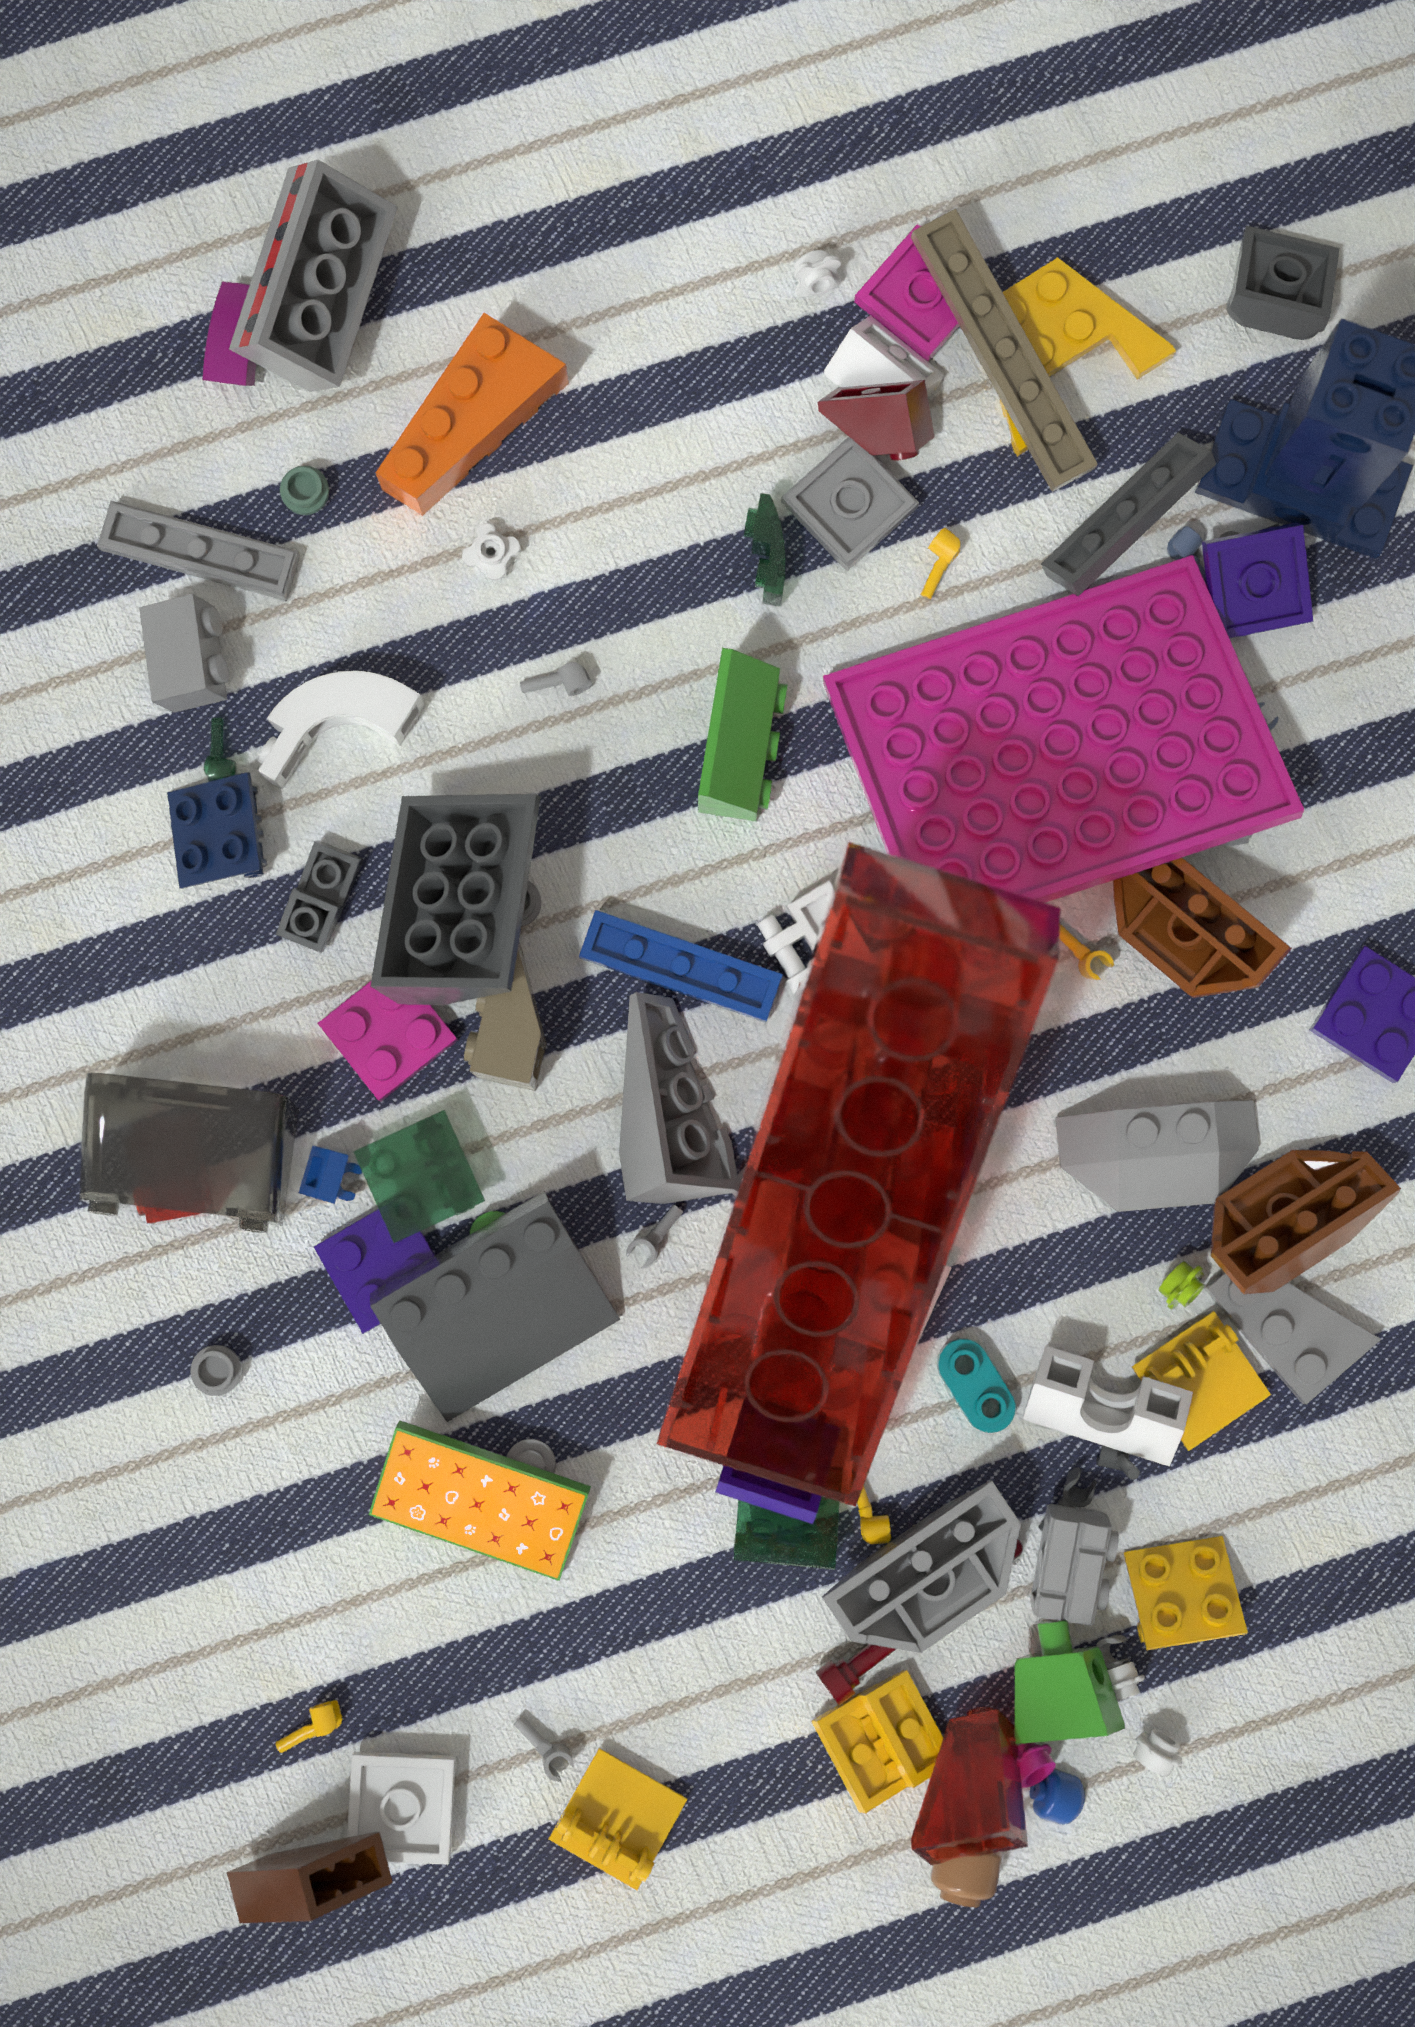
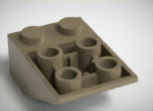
[464,941,547,1091]

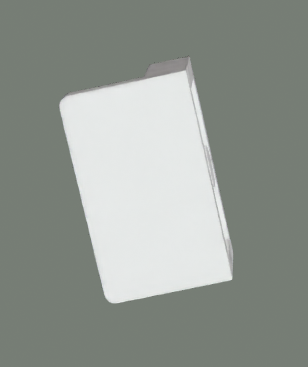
[824,315,945,395]

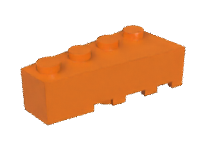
[376,313,569,516]

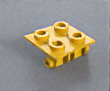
[1131,1311,1271,1451]
[1123,1536,1248,1650]
[549,1748,687,1890]

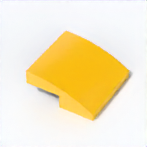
[811,1670,956,1813]

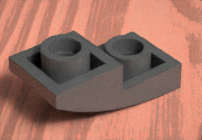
[276,840,364,953]

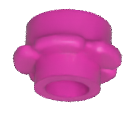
[1007,1742,1056,1788]

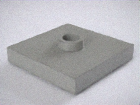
[781,437,919,572]

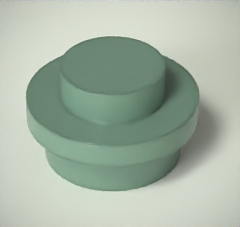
[280,466,329,515]

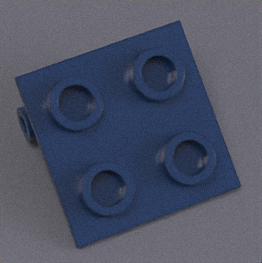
[167,772,268,889]

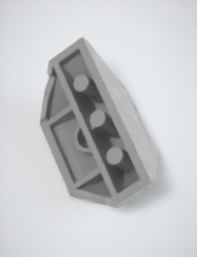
[1055,1100,1259,1212]
[822,1480,1021,1653]

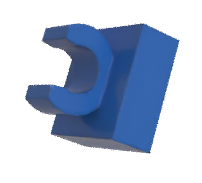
[298,1145,363,1204]

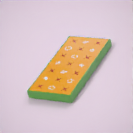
[369,1420,591,1581]

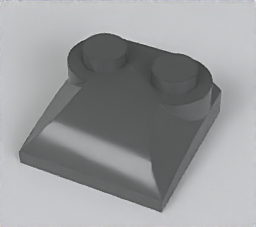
[1226,225,1340,340]

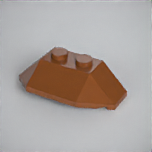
[1113,857,1292,998]
[1211,1150,1401,1294]

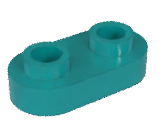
[937,1339,1016,1433]

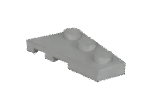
[1204,1271,1381,1404]

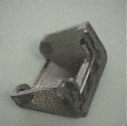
[79,1073,299,1233]

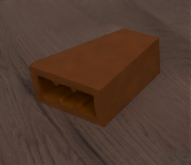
[227,1832,393,1923]

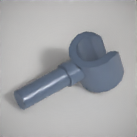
[1167,526,1207,586]

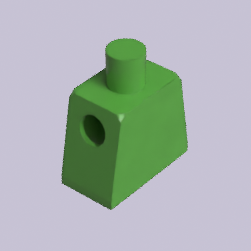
[1015,1619,1125,1744]

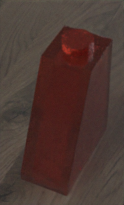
[911,1707,1028,1865]

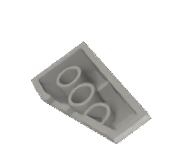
[619,992,740,1204]

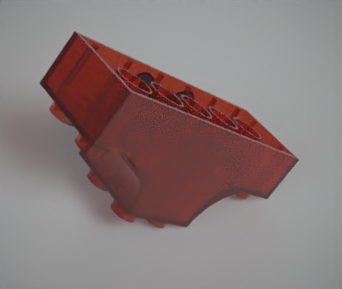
[656,842,1061,1507]

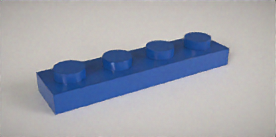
[579,910,783,1023]

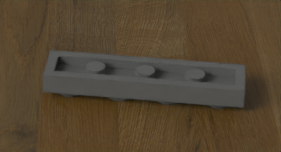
[1041,433,1216,596]

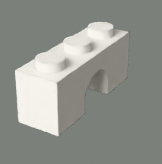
[1022,1345,1193,1467]

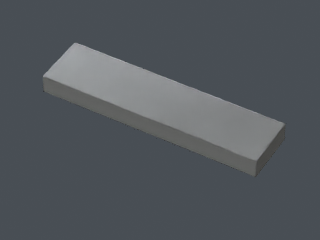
[97,500,300,601]

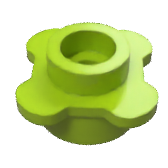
[1158,1261,1205,1310]

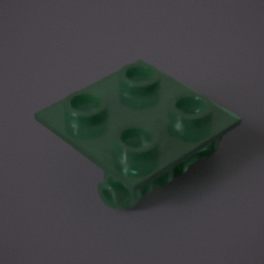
[353,1110,485,1243]
[733,1471,841,1570]

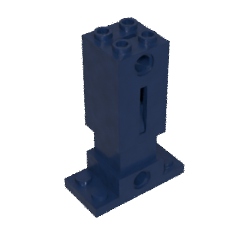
[1194,318,1415,559]

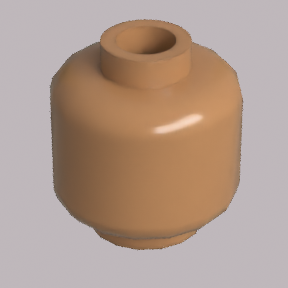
[931,1825,1003,1908]

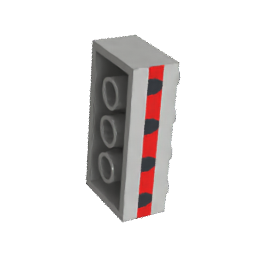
[229,160,398,392]

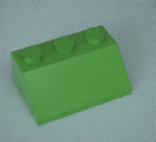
[698,647,788,822]

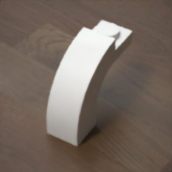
[258,671,425,789]

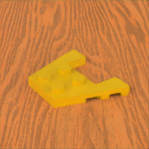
[999,257,1176,457]

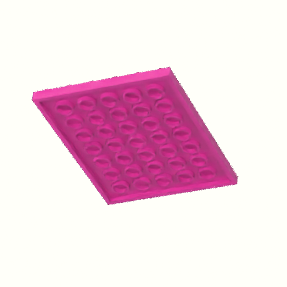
[823,555,1304,944]

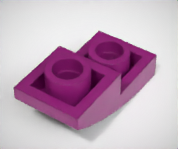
[202,281,256,386]

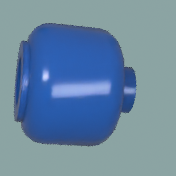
[1029,1768,1085,1825]

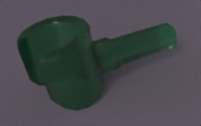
[204,718,237,782]

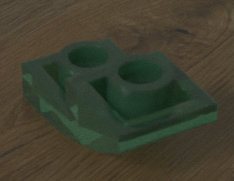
[744,493,785,607]

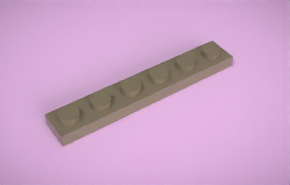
[911,208,1098,492]

